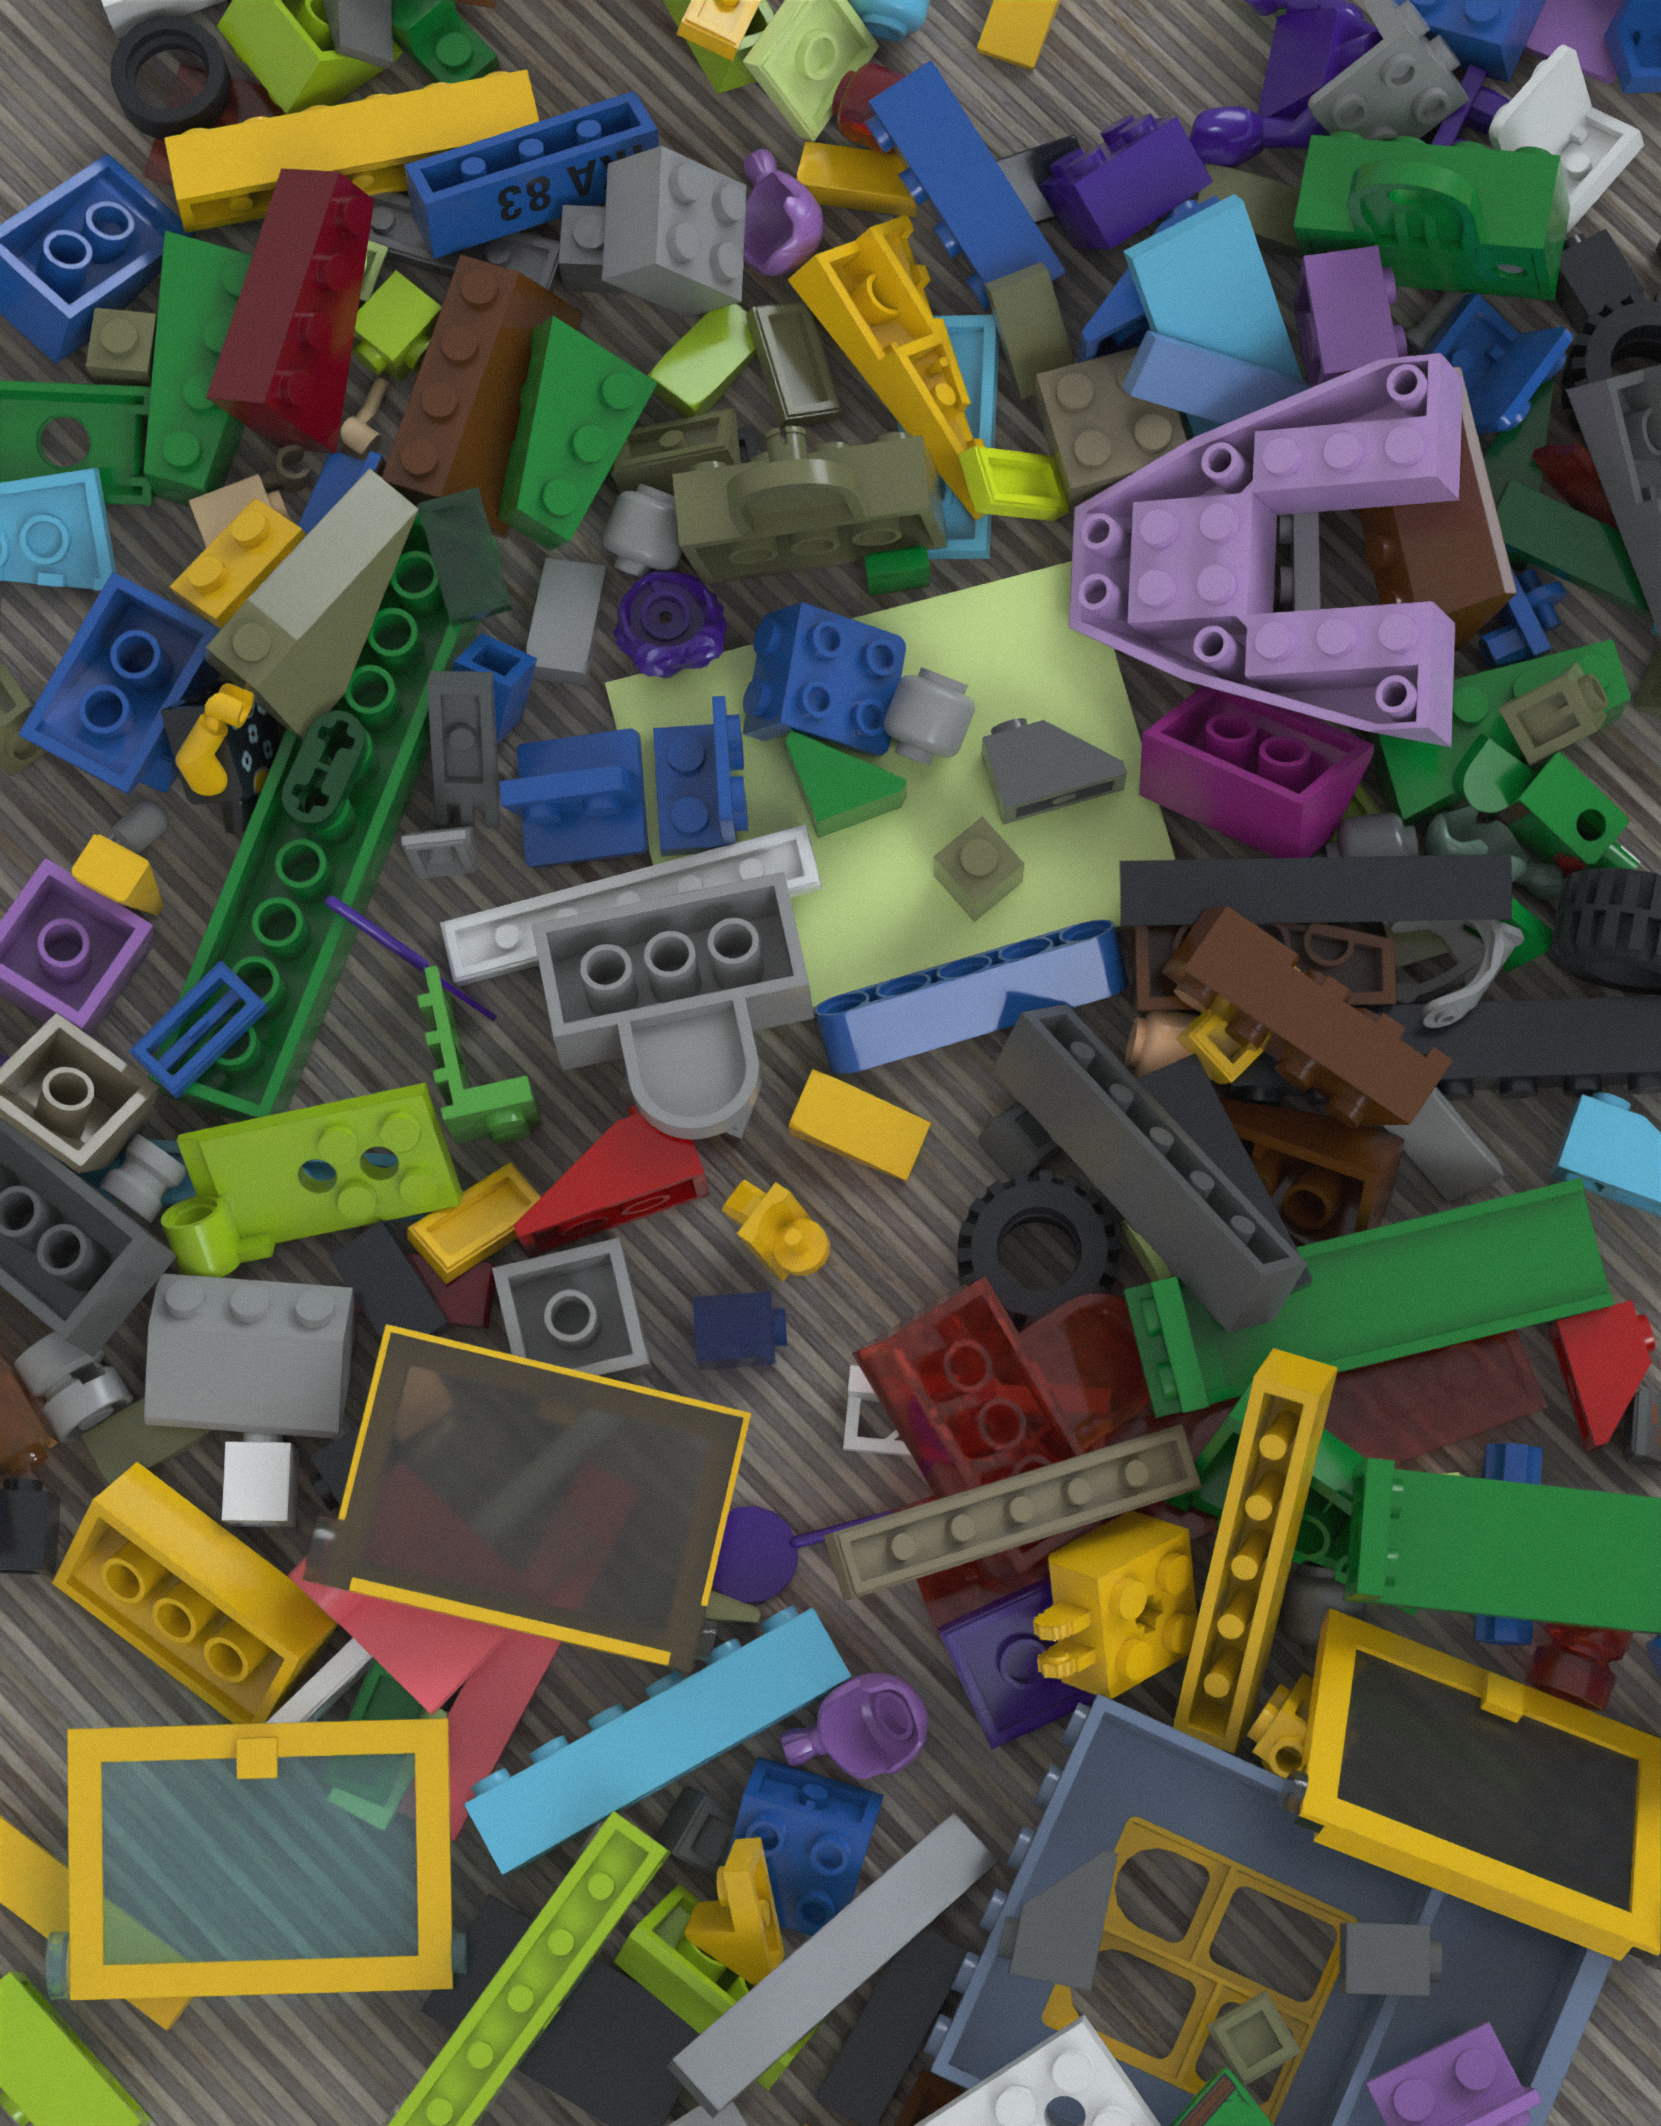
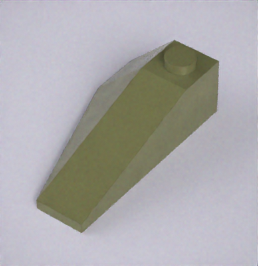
[205,468,418,742]

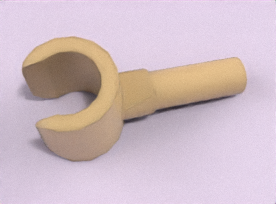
[341,377,389,461]

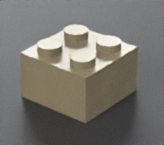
[1034,346,1187,513]

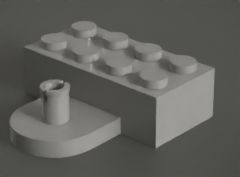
[531,872,814,1139]

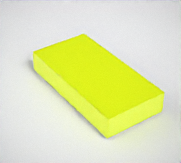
[958,446,1070,521]

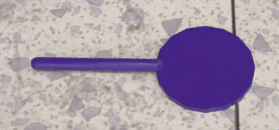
[712,1505,914,1603]

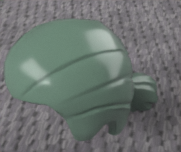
[1425,804,1562,901]

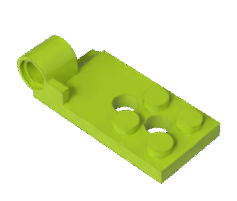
[160,1082,463,1278]

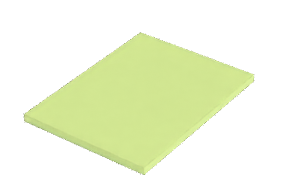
[605,561,1175,1012]

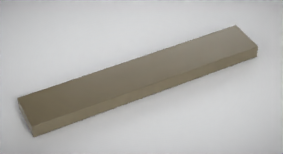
[824,1424,1202,1601]

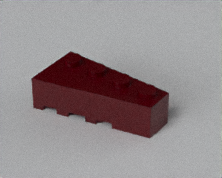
[206,168,375,454]

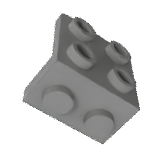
[1308,0,1470,141]

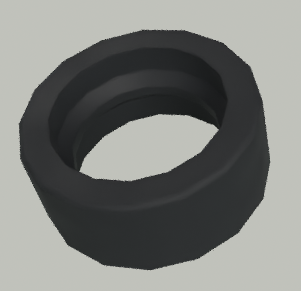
[111,16,231,141]

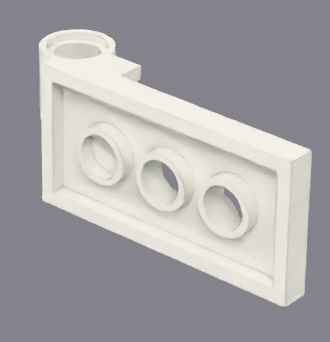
[914,2014,1161,2126]

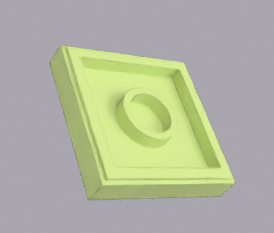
[743,0,879,142]

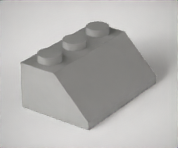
[144,1274,358,1439]

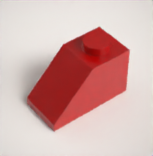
[1548,1300,1655,1454]

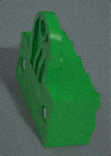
[1293,131,1570,301]

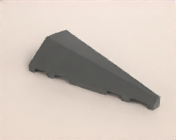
[1566,364,1661,638]

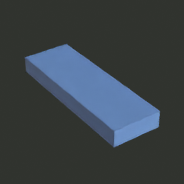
[1122,330,1311,424]

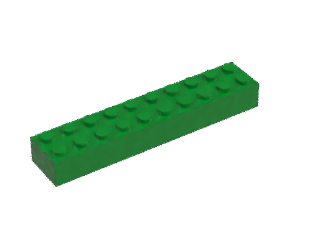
[147,512,503,1122]

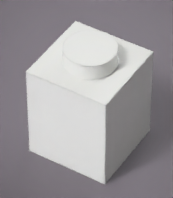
[222,1432,299,1528]

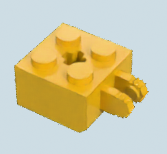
[1033,1510,1198,1699]

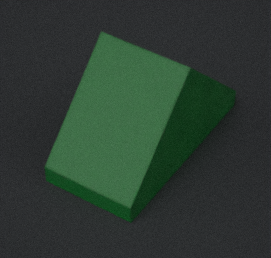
[785,730,907,838]

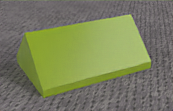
[614,1884,826,2091]

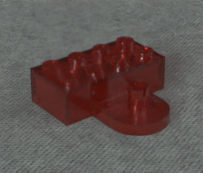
[852,1276,1151,1582]

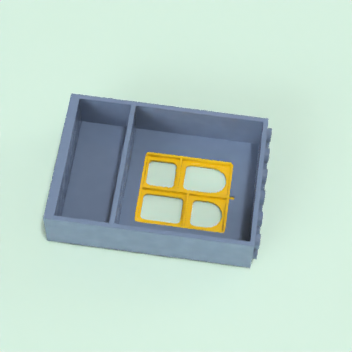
[923,1694,1614,2126]

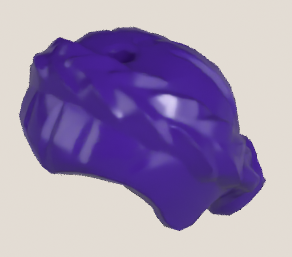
[613,570,728,679]

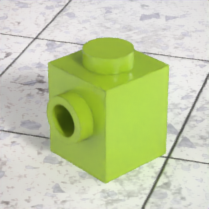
[352,270,442,383]

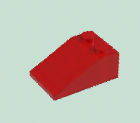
[514,1105,710,1258]

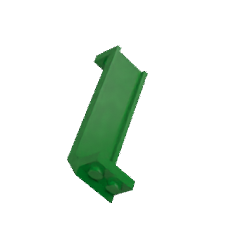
[1124,1178,1614,1418]
[1342,1458,1661,1635]

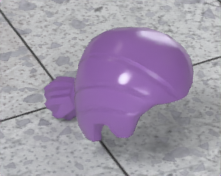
[743,149,824,276]
[779,1672,929,1779]

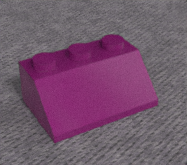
[1139,686,1374,858]

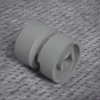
[13,1331,134,1443]

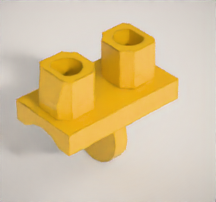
[722,1179,830,1282]

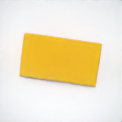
[796,141,918,218]

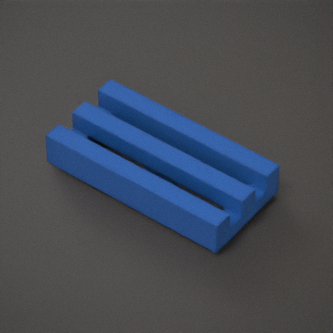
[128,961,269,1100]

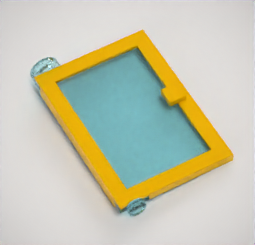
[46,1718,468,2000]

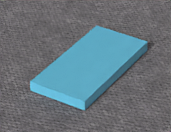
[1123,194,1302,439]

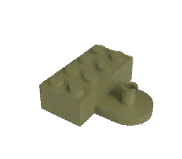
[672,426,948,585]

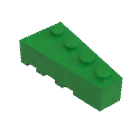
[144,230,253,507]
[1363,639,1631,827]

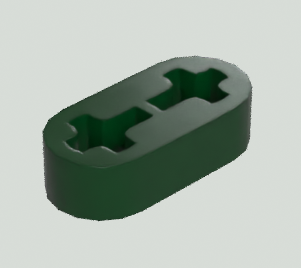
[281,710,369,831]

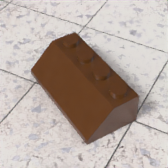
[382,255,583,539]
[1354,367,1517,651]

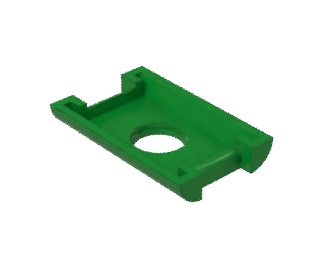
[0,380,155,506]

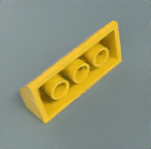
[52,1462,338,1724]

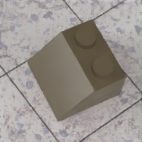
[0,1012,159,1174]

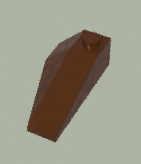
[1218,1097,1405,1247]

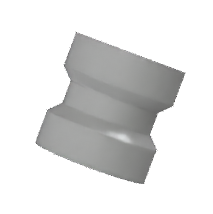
[98,1134,188,1223]

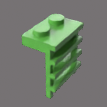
[417,965,543,1144]

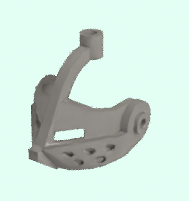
[1383,920,1524,1028]

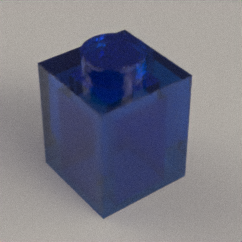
[692,1291,788,1370]

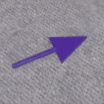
[325,896,497,1022]

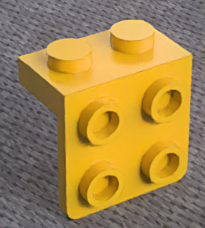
[169,497,307,630]

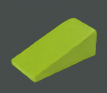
[647,303,757,418]

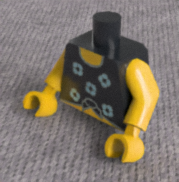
[161,681,280,833]

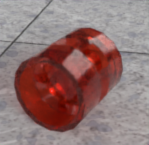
[1524,1623,1634,1712]

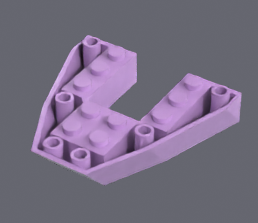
[1069,353,1463,747]

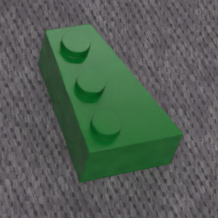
[497,316,658,551]

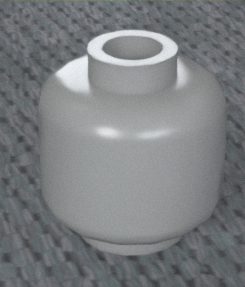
[602,483,682,578]
[883,667,975,766]

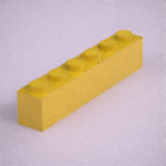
[164,69,539,233]
[1173,1348,1338,1754]

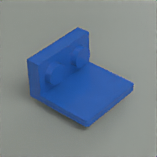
[653,696,748,856]
[715,1756,884,1936]

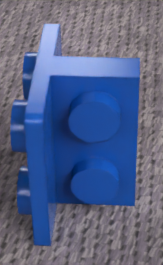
[499,728,649,869]

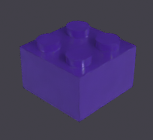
[1038,113,1213,249]

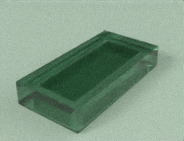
[417,487,513,627]

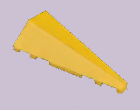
[788,214,987,521]

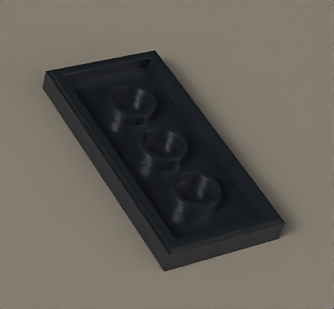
[421,1894,700,2126]

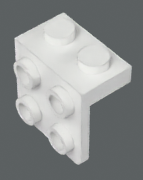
[1489,45,1644,233]

